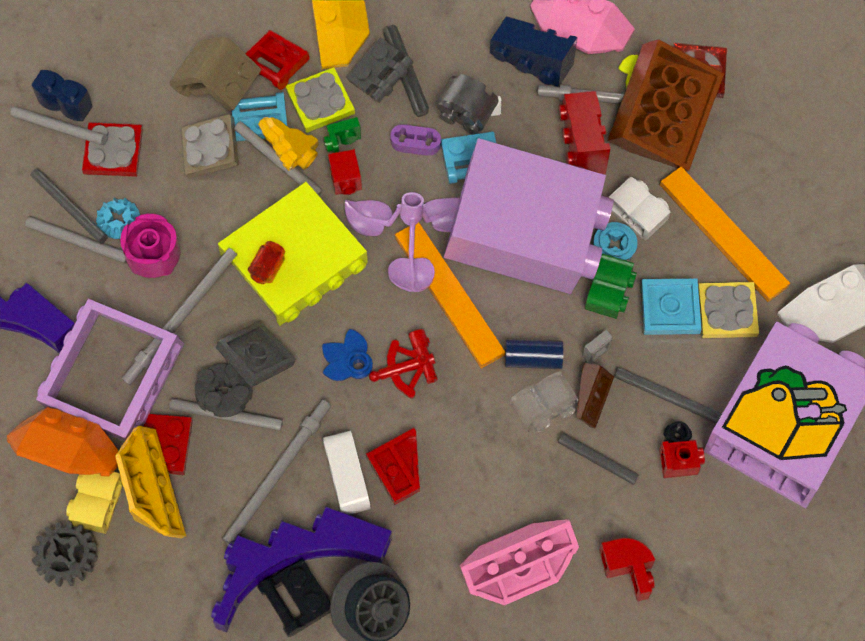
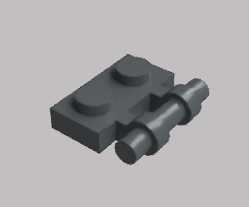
[346,37,414,102]

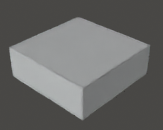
[583,330,613,363]

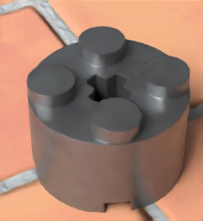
[436,74,499,135]

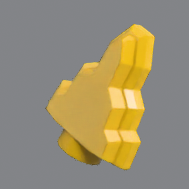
[258,117,319,171]

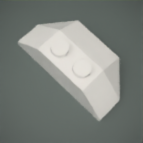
[777,264,865,343]

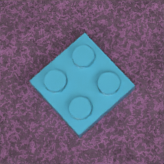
[641,278,701,335]

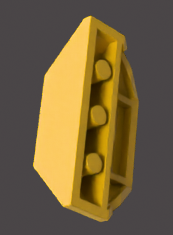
[311,0,370,69]
[115,426,186,538]

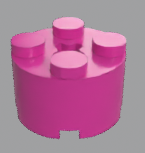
[120,214,180,278]

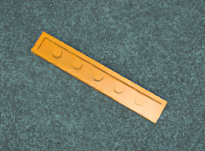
[660,167,790,302]
[395,222,505,369]

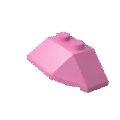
[530,0,635,54]
[460,519,579,605]

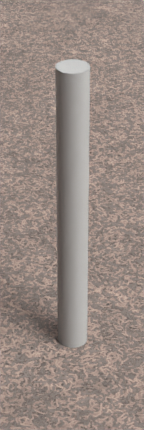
[11,106,107,145]
[234,121,323,196]
[25,216,127,263]
[169,398,283,431]

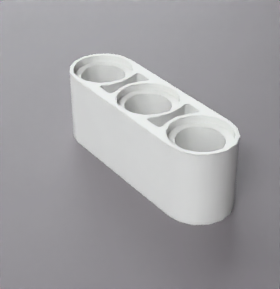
[323,431,371,515]

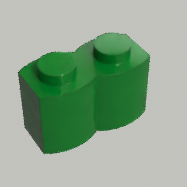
[585,253,637,319]

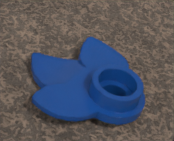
[322,329,373,381]

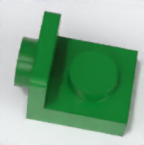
[323,117,361,153]

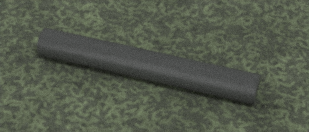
[558,433,639,485]

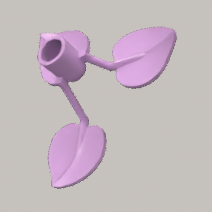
[345,192,460,292]

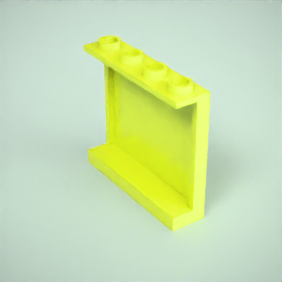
[218,182,368,326]

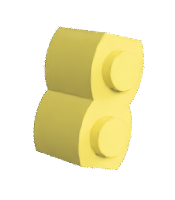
[66,472,123,534]

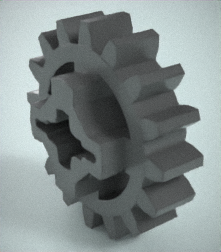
[32,521,98,587]

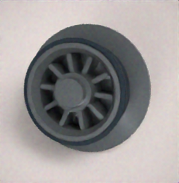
[330,562,410,641]

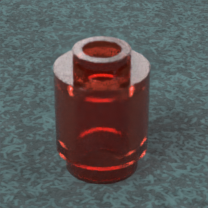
[248,241,285,284]

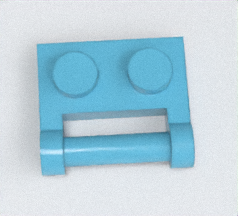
[232,92,287,141]
[441,131,496,184]

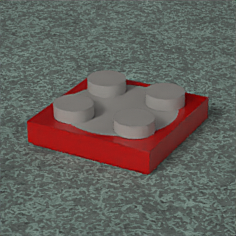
[82,122,143,177]

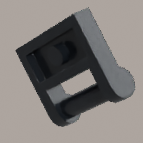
[257,559,331,637]

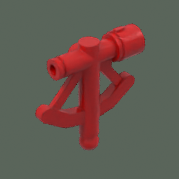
[369,329,438,399]

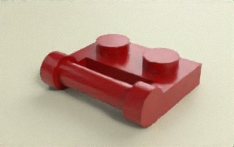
[245,30,310,90]

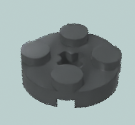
[195,363,253,417]

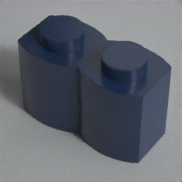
[31,70,93,121]

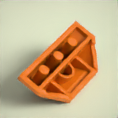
[7,407,119,477]

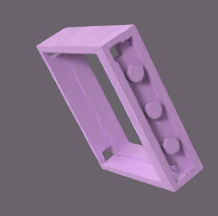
[36,299,184,442]

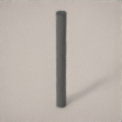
[31,168,108,244]
[615,367,722,423]

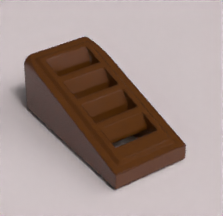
[576,363,614,428]

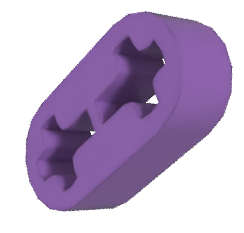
[390,125,441,156]

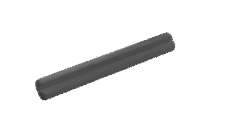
[384,25,429,117]

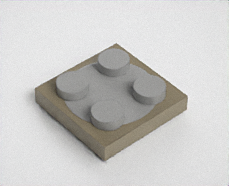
[181,114,238,178]

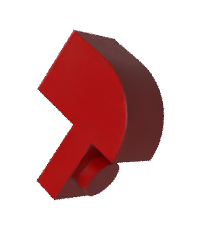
[599,538,655,601]

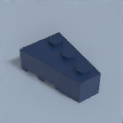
[490,16,578,87]

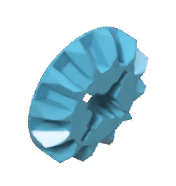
[96,198,140,239]
[594,222,638,260]

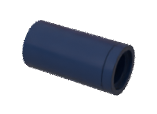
[505,339,563,369]

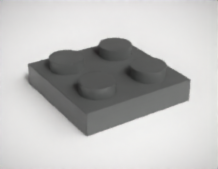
[216,321,296,387]

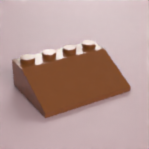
[608,39,724,171]

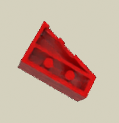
[558,91,611,175]

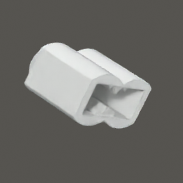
[608,177,671,241]

